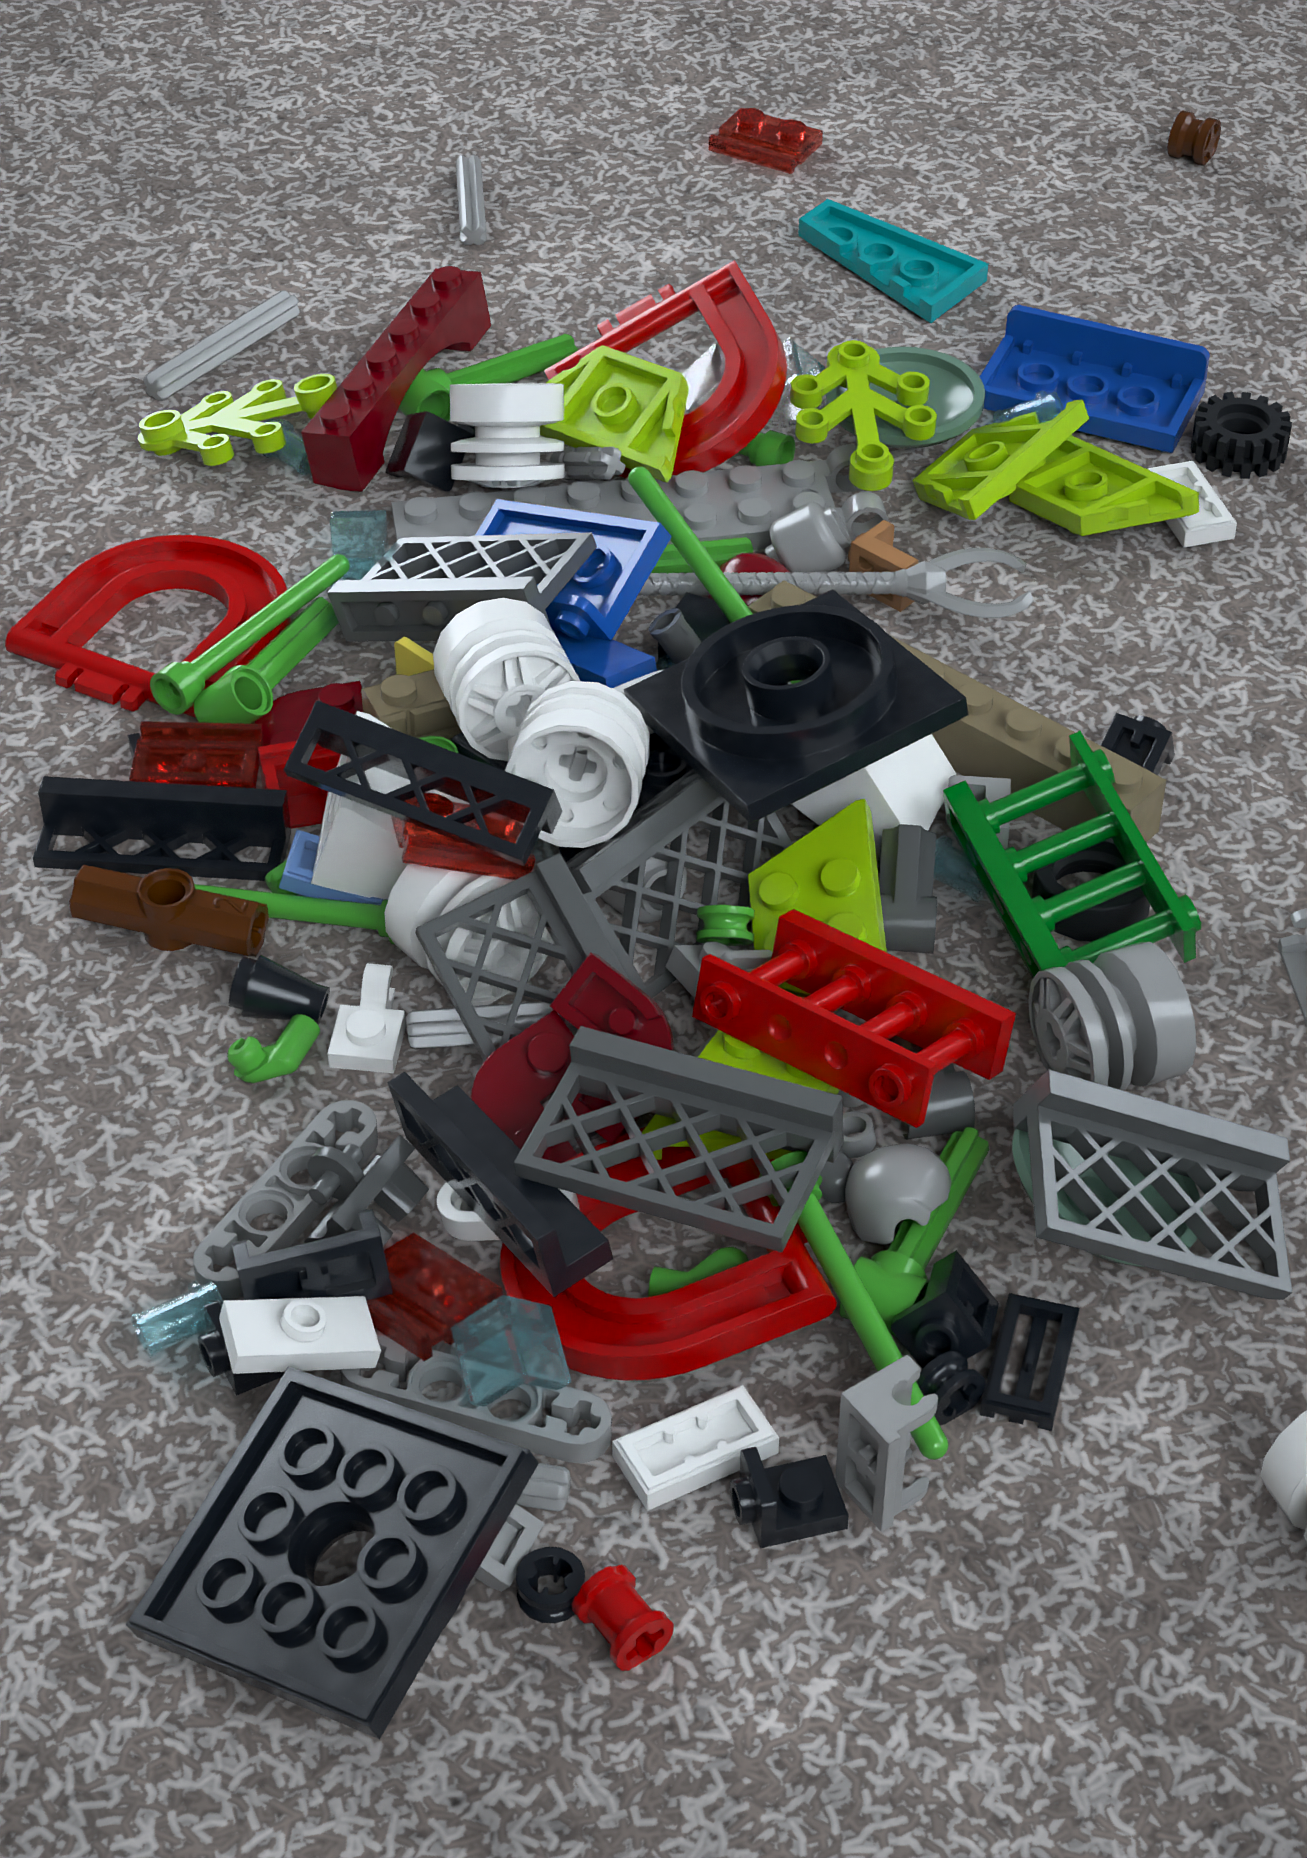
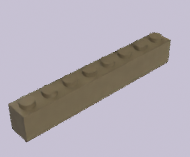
[748,580,1167,842]

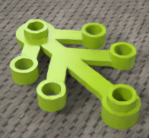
[790,340,937,491]
[138,374,338,466]

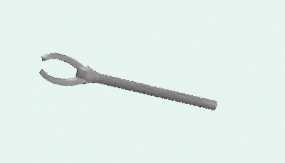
[638,548,1034,618]

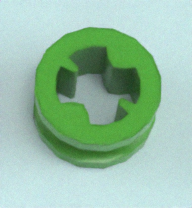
[696,905,755,946]

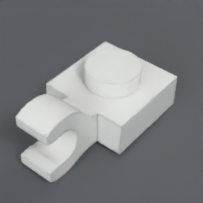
[327,963,406,1073]

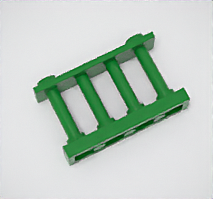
[943,731,1201,978]

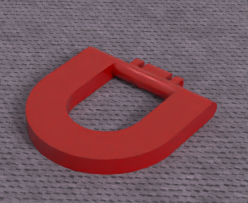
[544,260,787,478]
[5,535,291,719]
[500,1127,837,1381]

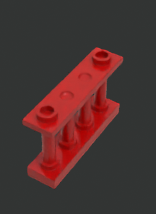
[692,909,1016,1128]

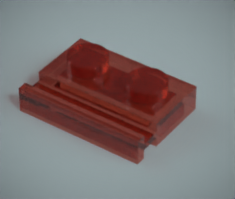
[709,108,823,174]
[129,721,263,788]
[391,793,536,880]
[366,1232,506,1361]

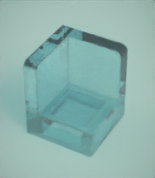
[330,510,389,588]
[451,1295,571,1407]

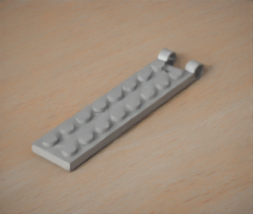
[391,444,889,561]

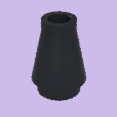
[229,955,330,1025]

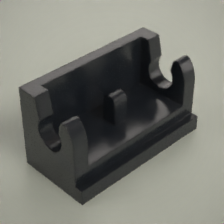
[232,1209,393,1300]

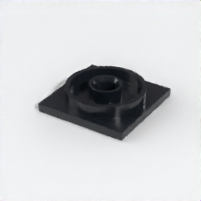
[624,589,969,823]
[126,1366,539,1739]

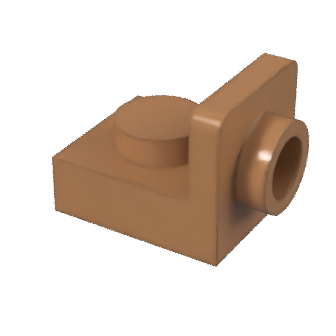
[848,520,918,612]

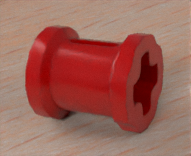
[572,1565,674,1671]

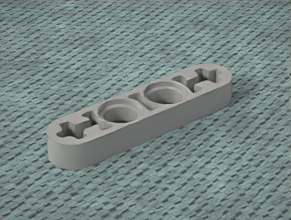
[193,1100,378,1300]
[340,1336,612,1464]

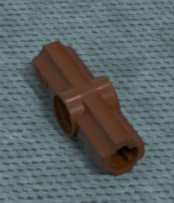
[69,865,269,957]

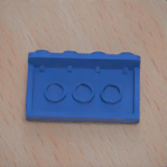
[979,305,1210,453]
[475,499,672,641]

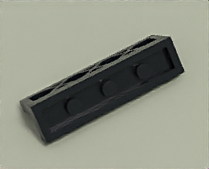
[284,700,562,866]
[33,776,291,881]
[387,1072,614,1297]

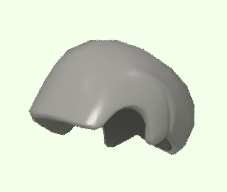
[845,1143,952,1244]

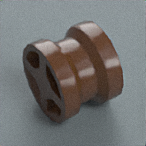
[1167,110,1221,166]

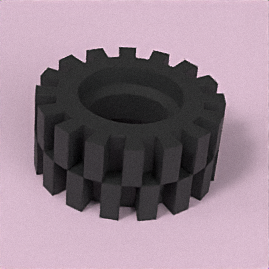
[1191,392,1292,479]

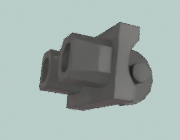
[304,1135,429,1246]

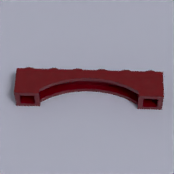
[301,266,491,492]

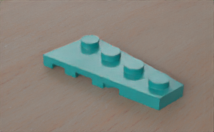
[798,199,989,323]

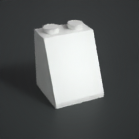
[311,711,493,899]
[792,734,956,860]

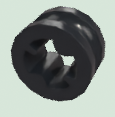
[916,1351,986,1425]
[516,1547,585,1624]

